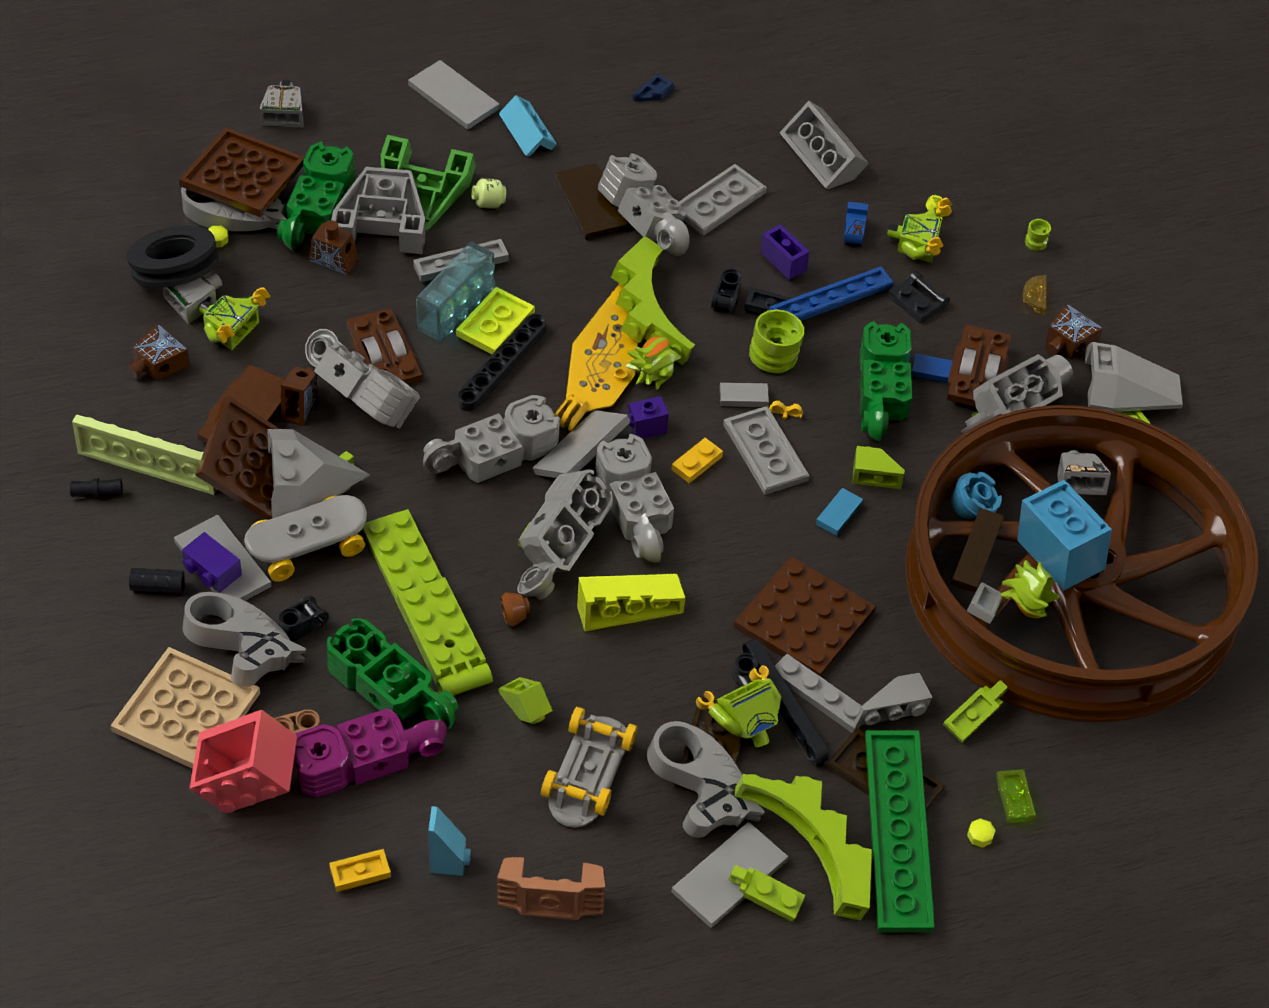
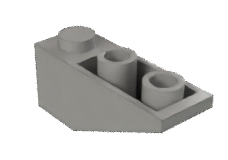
[854,673,933,726]

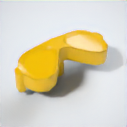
[769,400,803,420]

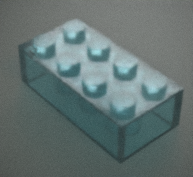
[416,241,495,341]

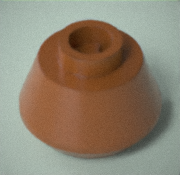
[500,592,530,627]

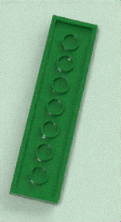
[865,730,934,932]

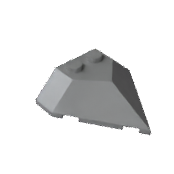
[267,429,370,518]

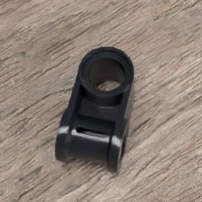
[711,268,742,314]
[279,596,329,642]

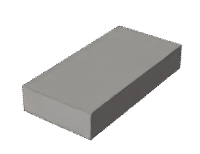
[719,383,769,407]
[967,582,1003,624]

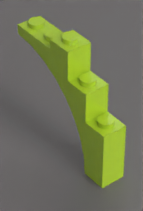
[611,236,695,365]
[735,774,872,921]

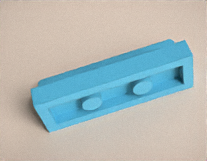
[499,95,557,157]

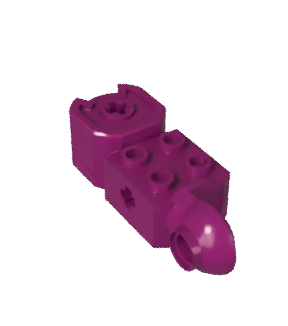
[293,708,447,797]

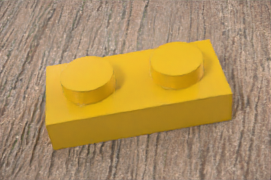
[671,438,723,484]
[329,849,391,892]

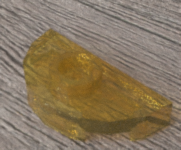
[1022,275,1046,314]

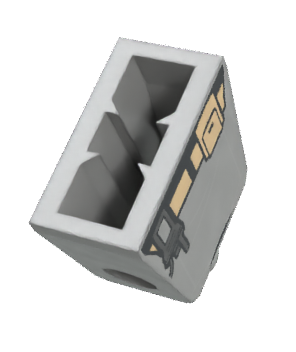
[1058,450,1111,495]

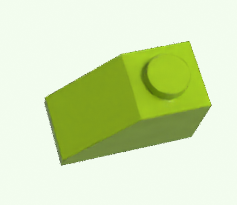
[852,446,905,489]
[498,677,552,724]

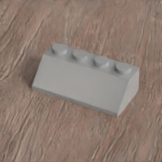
[780,101,869,189]

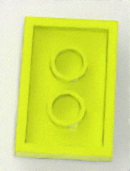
[456,287,535,354]

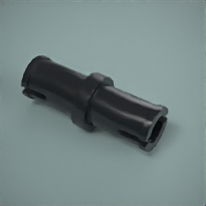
[70,478,123,498]

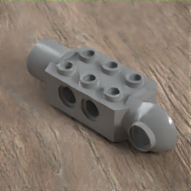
[961,354,1073,434]

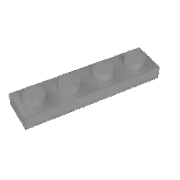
[413,239,509,282]
[775,654,861,733]

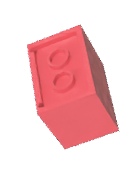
[190,710,297,813]

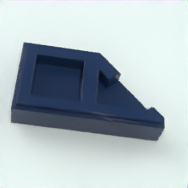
[633,74,674,101]

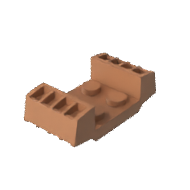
[497,857,605,920]

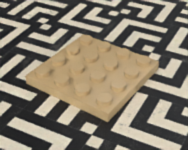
[111,647,260,769]

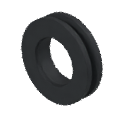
[126,225,219,288]

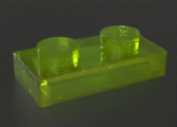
[996,769,1036,823]

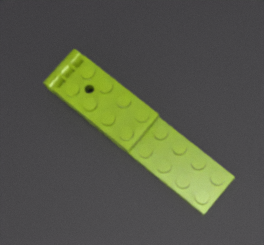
[361,509,493,696]

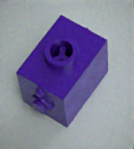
[628,396,669,438]

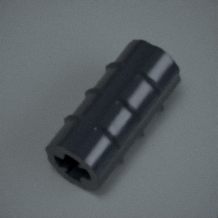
[129,568,185,594]

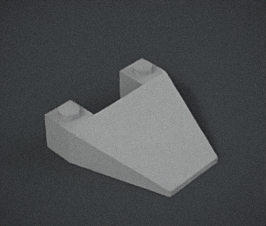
[331,167,425,254]

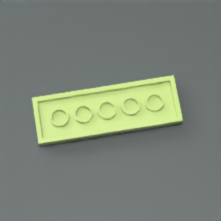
[72,415,217,495]

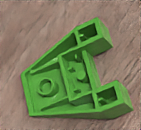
[381,135,476,231]

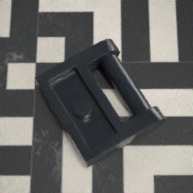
[888,271,950,324]

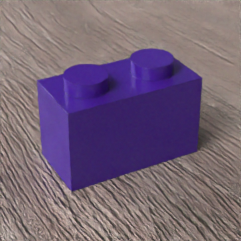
[760,224,810,280]
[182,532,242,593]

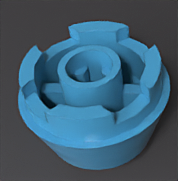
[951,472,1002,521]

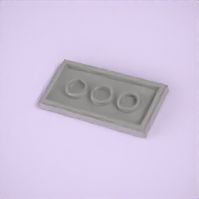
[408,60,499,130]
[679,164,767,236]
[723,406,809,495]
[533,410,631,478]
[174,515,271,601]
[671,822,788,928]

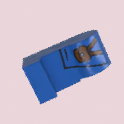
[844,202,868,245]

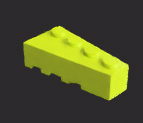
[577,574,685,632]

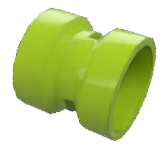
[1025,219,1051,251]

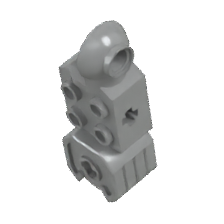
[598,153,689,256]
[305,329,420,428]
[423,395,560,483]
[595,434,674,563]
[517,470,613,600]

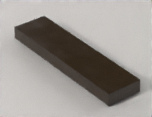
[951,508,1004,593]

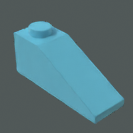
[428,806,471,876]

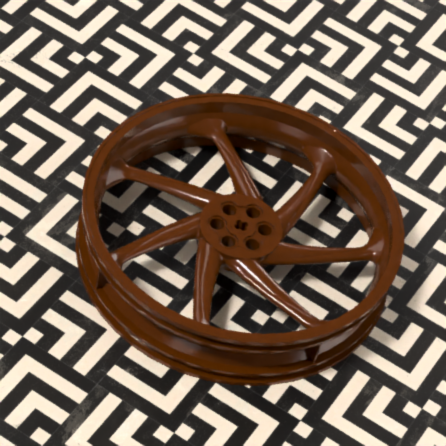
[905,405,1258,722]

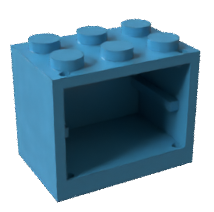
[1017,480,1112,590]

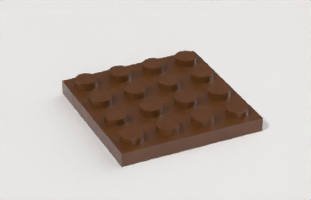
[179,127,305,217]
[195,395,279,520]
[734,556,876,677]

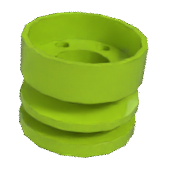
[749,310,804,373]

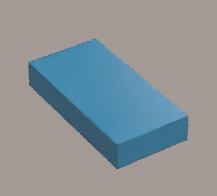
[816,488,863,536]

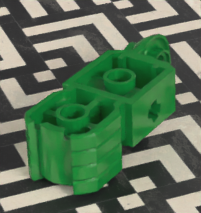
[277,142,355,252]
[860,321,912,442]
[327,618,459,730]

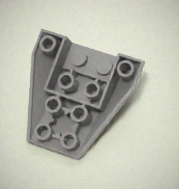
[1085,342,1183,412]

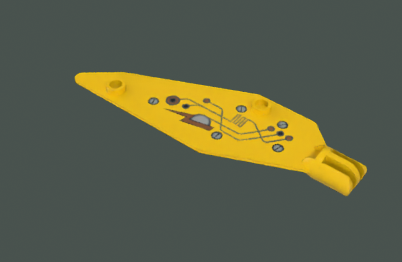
[554,284,638,431]

